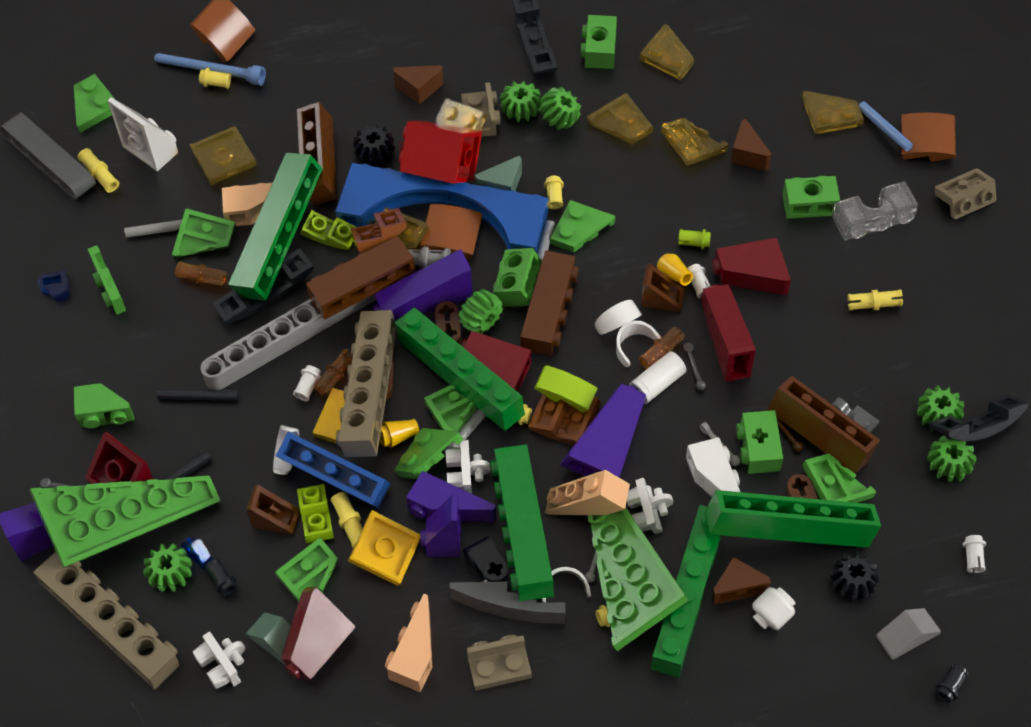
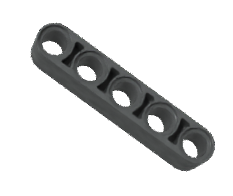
[0,112,96,199]

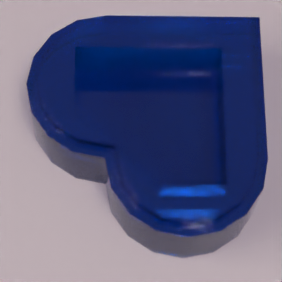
[37,270,70,301]
[181,537,213,569]

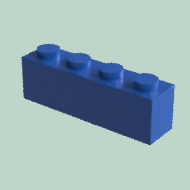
[276,432,391,508]

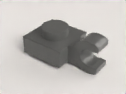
[832,397,879,433]

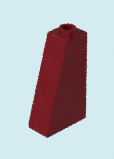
[701,284,756,382]

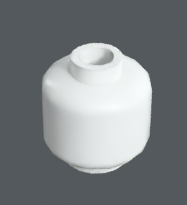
[752,587,795,630]

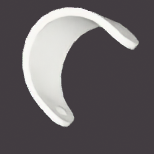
[595,300,642,335]
[616,321,662,367]
[273,425,299,475]
[541,567,591,603]

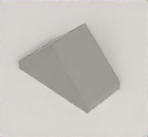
[876,608,941,660]

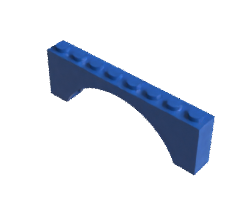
[336,163,548,253]

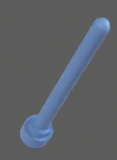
[154,53,266,86]

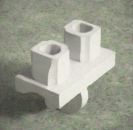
[446,440,491,494]
[627,478,673,534]
[193,631,245,689]

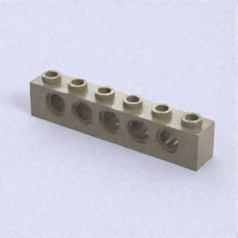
[336,310,397,457]
[33,552,180,690]

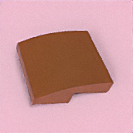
[190,0,255,62]
[902,113,956,162]
[419,204,483,260]
[351,208,407,253]
[528,394,601,445]

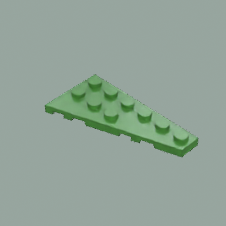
[29,476,221,568]
[587,507,689,651]

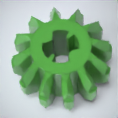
[500,80,541,122]
[538,87,581,130]
[459,289,503,334]
[917,385,964,431]
[927,435,976,482]
[143,543,192,593]

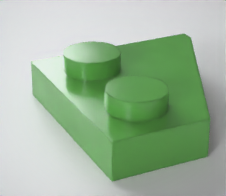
[74,74,115,133]
[550,200,615,253]
[172,208,236,258]
[87,245,126,315]
[424,385,478,432]
[394,428,463,479]
[802,453,876,503]
[275,538,338,603]

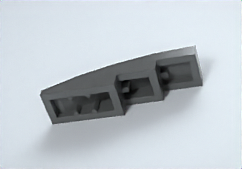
[450,582,565,624]

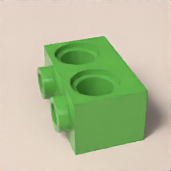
[493,248,542,307]

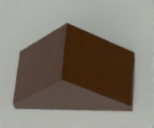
[393,65,443,104]
[731,119,772,171]
[641,264,685,312]
[247,485,300,535]
[712,557,771,605]

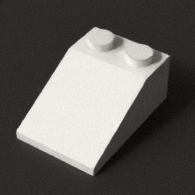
[107,98,178,171]

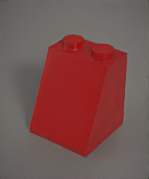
[399,120,482,184]

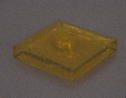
[190,126,257,185]

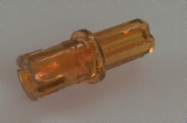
[175,261,228,286]
[639,327,685,369]
[314,349,353,395]

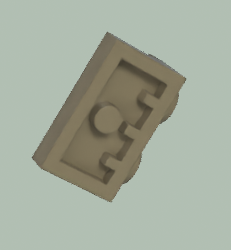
[461,82,501,137]
[935,168,996,219]
[467,635,532,691]

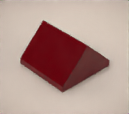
[85,432,154,484]

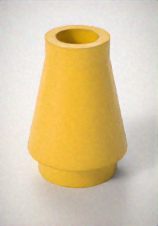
[657,254,693,286]
[379,419,419,448]

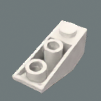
[686,437,740,497]

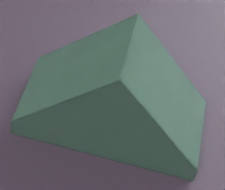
[475,156,522,191]
[246,612,291,666]

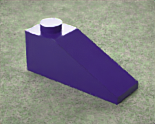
[406,471,497,522]
[421,494,462,557]

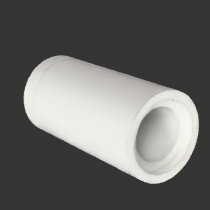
[629,351,686,404]

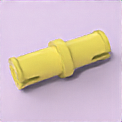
[77,148,119,193]
[848,289,903,311]
[331,492,363,548]

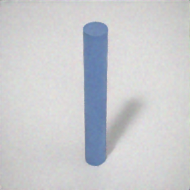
[858,101,913,151]

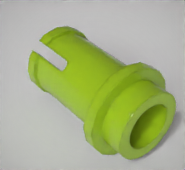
[678,229,711,249]

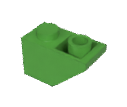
[74,383,134,428]

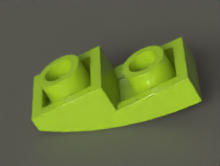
[300,210,356,250]
[534,365,598,413]
[297,484,334,544]

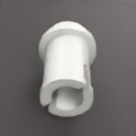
[687,264,710,298]
[293,365,321,401]
[963,535,986,573]

